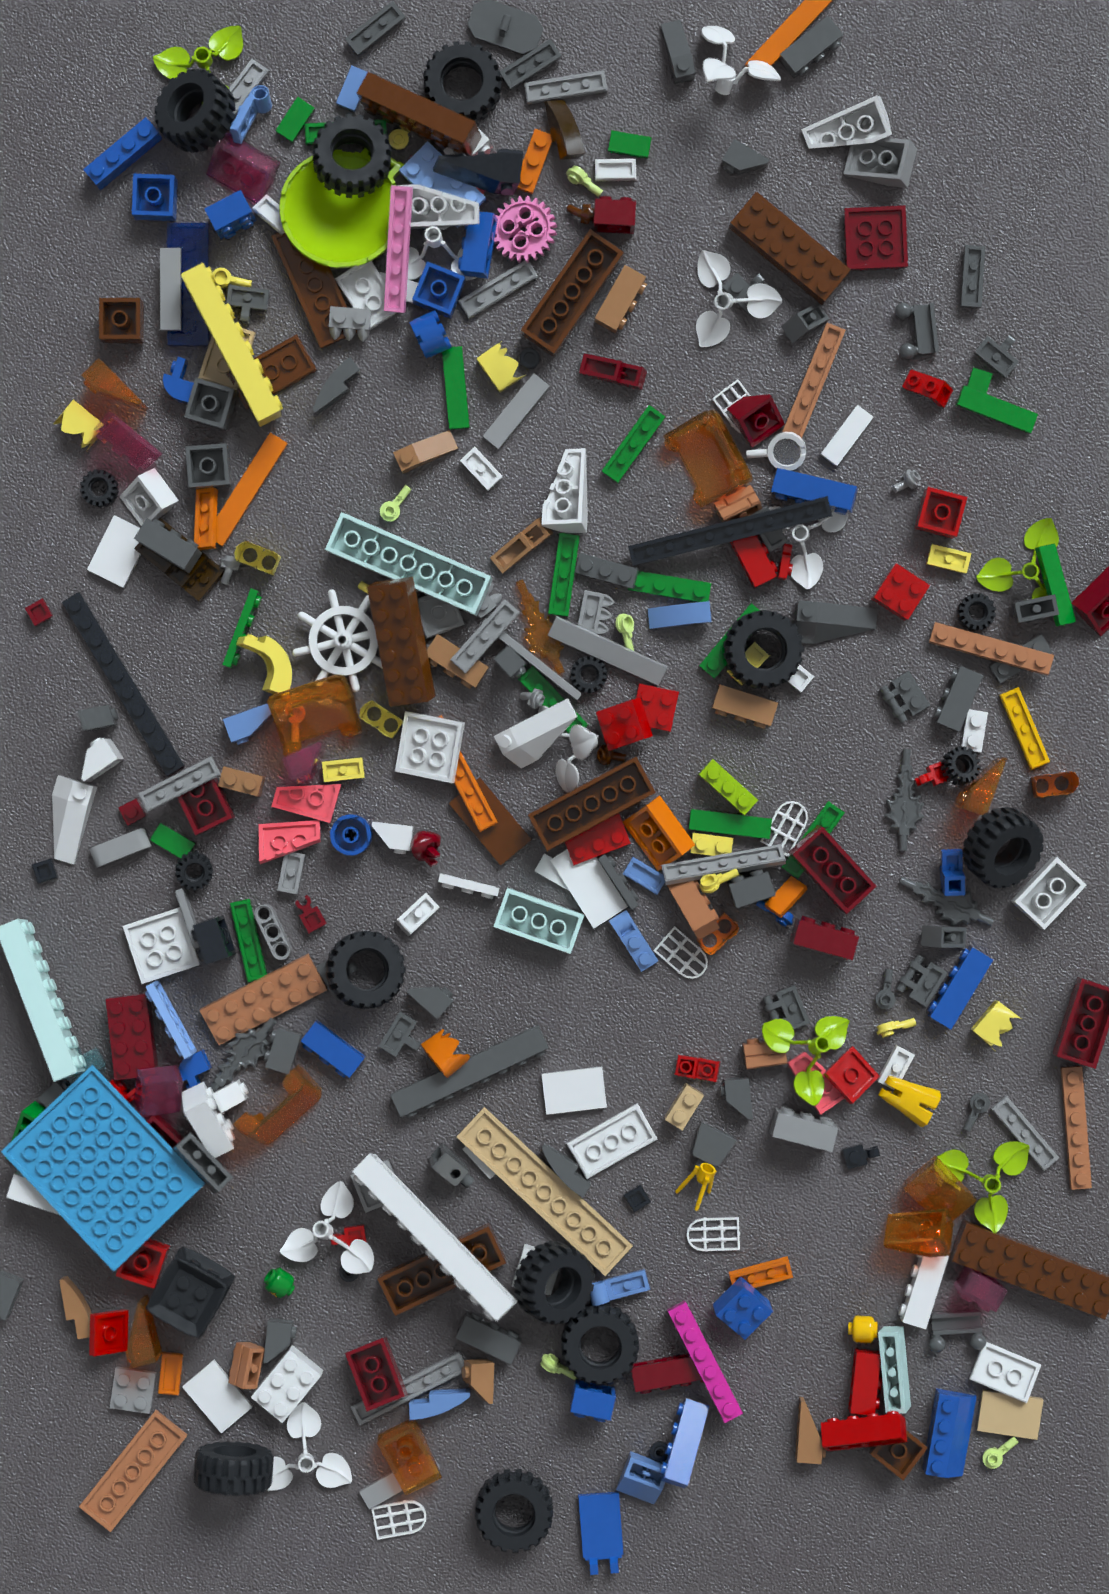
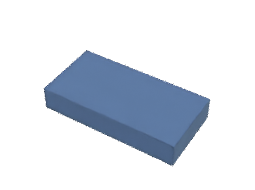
[336,65,367,112]
[623,857,665,895]

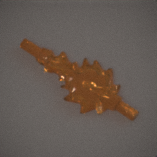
[516,579,565,675]

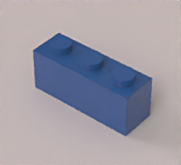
[458,212,498,279]
[301,1020,366,1078]

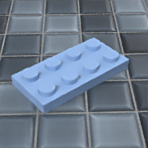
[399,141,486,228]
[145,980,197,1059]

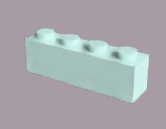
[878,1326,911,1413]

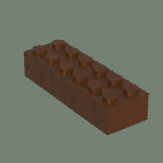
[357,72,482,156]
[729,191,851,305]
[520,229,624,357]
[367,577,436,706]
[528,757,656,852]
[378,1223,506,1316]

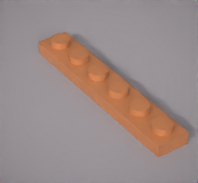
[782,322,846,443]
[929,622,1054,676]
[1060,1066,1092,1190]

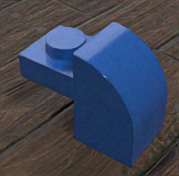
[163,357,194,404]
[940,849,965,896]
[178,1049,212,1089]

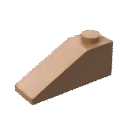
[393,430,458,474]
[795,1397,826,1464]

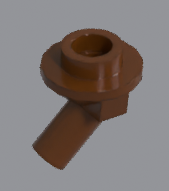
[567,204,594,225]
[597,745,627,765]

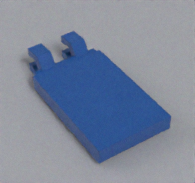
[578,1491,624,1575]

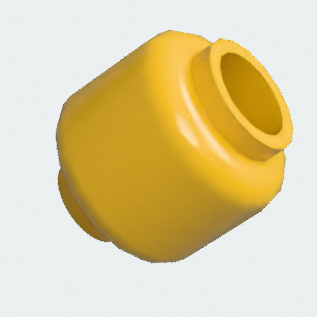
[848,1315,878,1343]

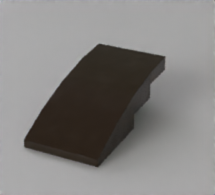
[134,518,224,603]

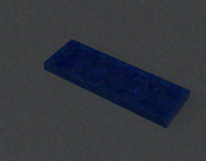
[167,223,209,346]

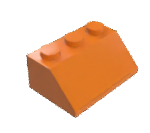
[623,795,695,871]

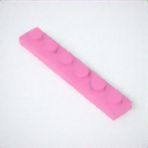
[384,185,413,313]

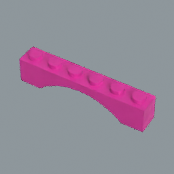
[667,1300,743,1423]

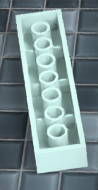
[325,512,493,616]
[0,919,86,1082]

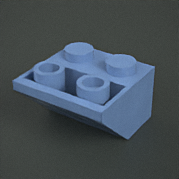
[616,1451,665,1504]

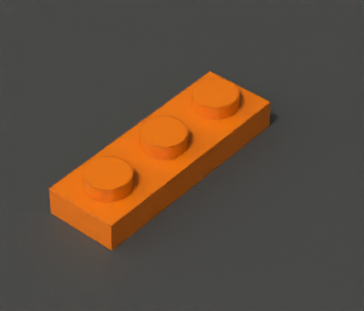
[517,129,552,195]
[194,487,218,550]
[729,1256,793,1288]

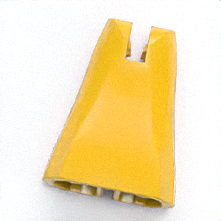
[878,1075,941,1127]

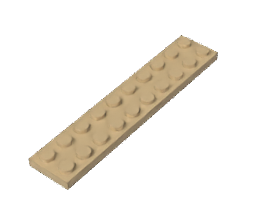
[456,1107,633,1276]

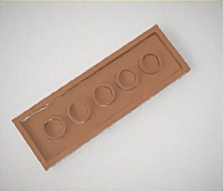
[200,953,327,1045]
[79,1410,188,1532]

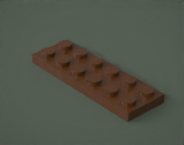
[271,233,357,349]

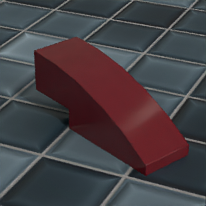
[579,353,647,390]

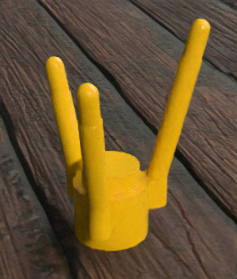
[675,1163,716,1211]

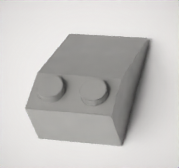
[844,138,917,188]

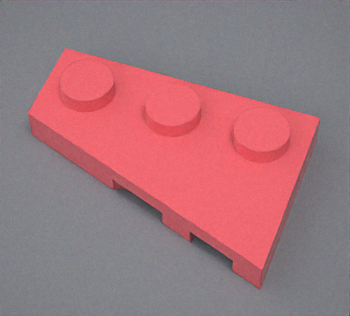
[271,784,342,823]
[259,820,321,864]
[787,1052,845,1115]

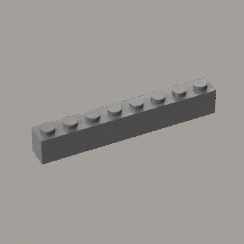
[390,1024,549,1118]

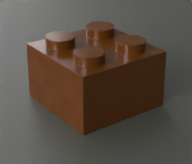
[99,298,144,343]
[868,1430,928,1480]

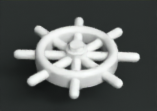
[292,589,383,692]

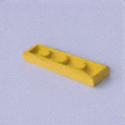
[999,687,1050,770]

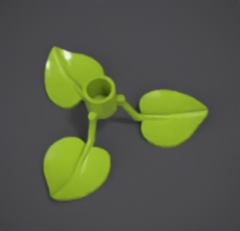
[153,26,243,104]
[976,518,1059,599]
[762,1016,849,1106]
[933,1141,1030,1233]

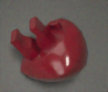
[410,831,441,867]

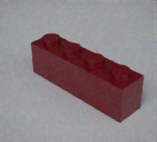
[631,1353,704,1394]

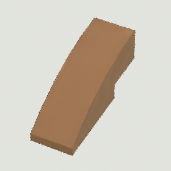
[490,517,553,574]
[59,1276,92,1339]

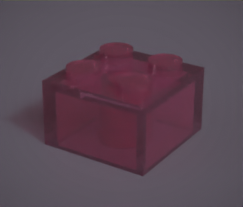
[135,1065,183,1117]
[954,1266,1008,1312]

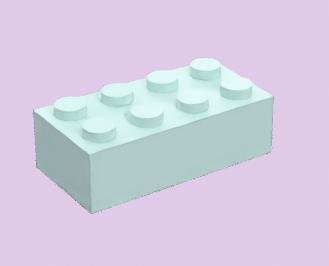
[493,887,584,954]

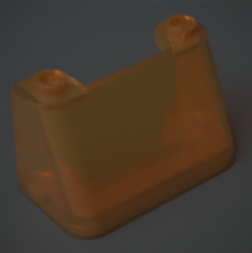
[663,410,752,508]
[267,675,362,758]
[233,1064,322,1145]

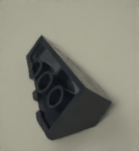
[433,149,523,196]

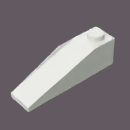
[801,96,892,149]
[398,184,480,229]
[542,448,588,534]
[494,699,577,768]
[52,775,97,864]

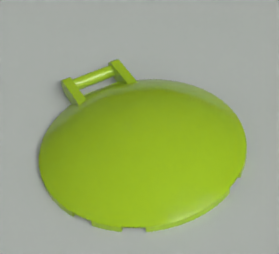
[279,148,404,268]

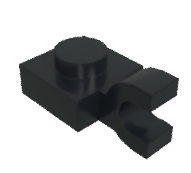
[842,1143,880,1169]

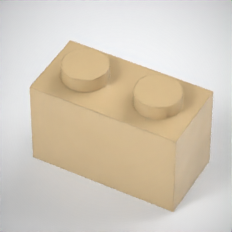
[664,1082,704,1131]

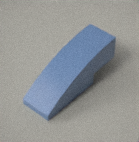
[648,601,712,629]
[409,1388,471,1420]

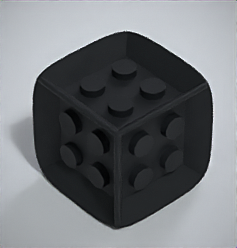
[146,1247,235,1338]

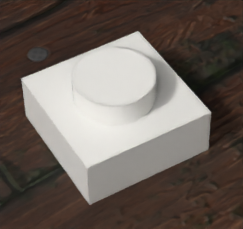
[787,664,814,693]

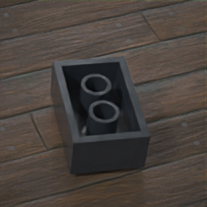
[191,915,236,965]

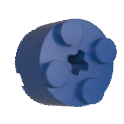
[409,310,452,359]
[330,814,373,855]

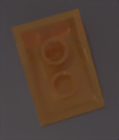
[81,358,148,411]
[956,757,1007,816]
[904,1155,977,1225]
[883,1208,953,1258]
[126,1294,162,1368]
[378,1419,442,1496]

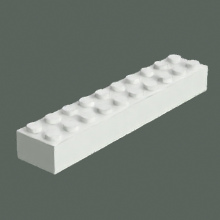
[352,1154,518,1321]

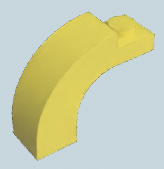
[236,634,292,697]

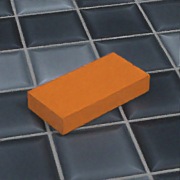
[765,876,808,918]
[158,1352,183,1396]

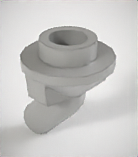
[892,469,921,493]
[220,556,240,585]
[520,688,545,709]

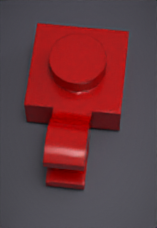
[914,761,948,787]
[331,1224,367,1247]

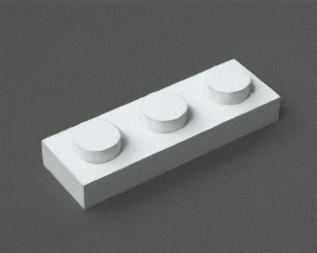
[438,873,500,899]

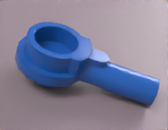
[756,900,794,927]

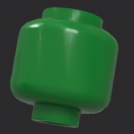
[264,1268,295,1299]

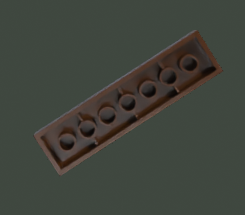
[949,1219,1109,1319]

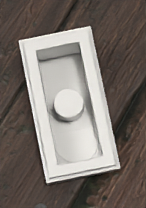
[395,893,440,936]

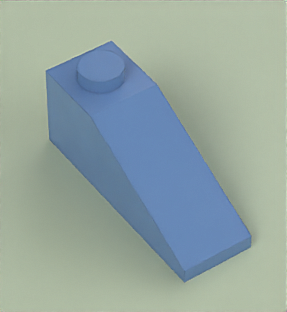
[223,699,284,745]

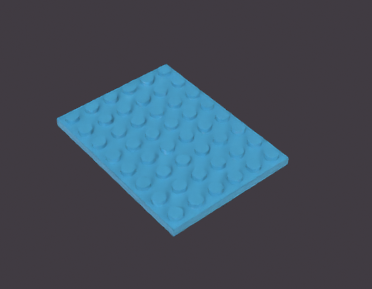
[1,1065,206,1271]

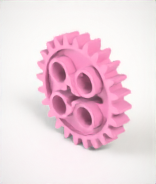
[494,196,557,263]

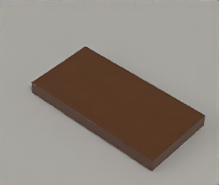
[226,334,317,410]
[449,777,532,865]

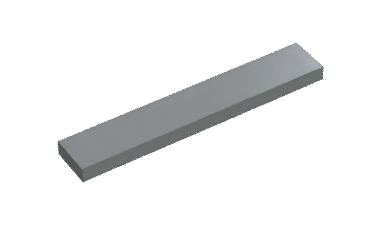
[548,616,667,686]
[482,619,581,701]
[661,844,786,885]
[351,1351,464,1425]

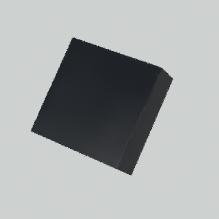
[32,858,58,884]
[623,1184,651,1212]

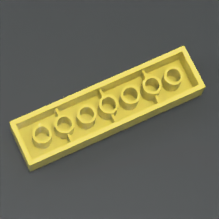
[181,263,283,427]

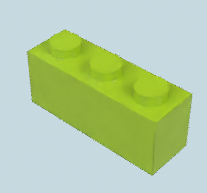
[698,759,758,815]

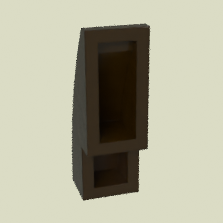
[544,100,585,160]

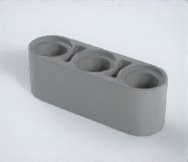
[89,827,151,868]
[254,904,292,960]

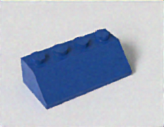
[922,1388,977,1478]

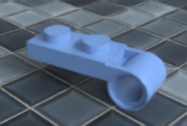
[230,85,272,144]
[609,910,658,972]
[589,1269,650,1306]

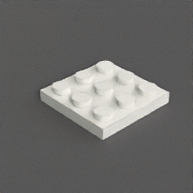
[395,711,465,783]
[123,907,201,984]

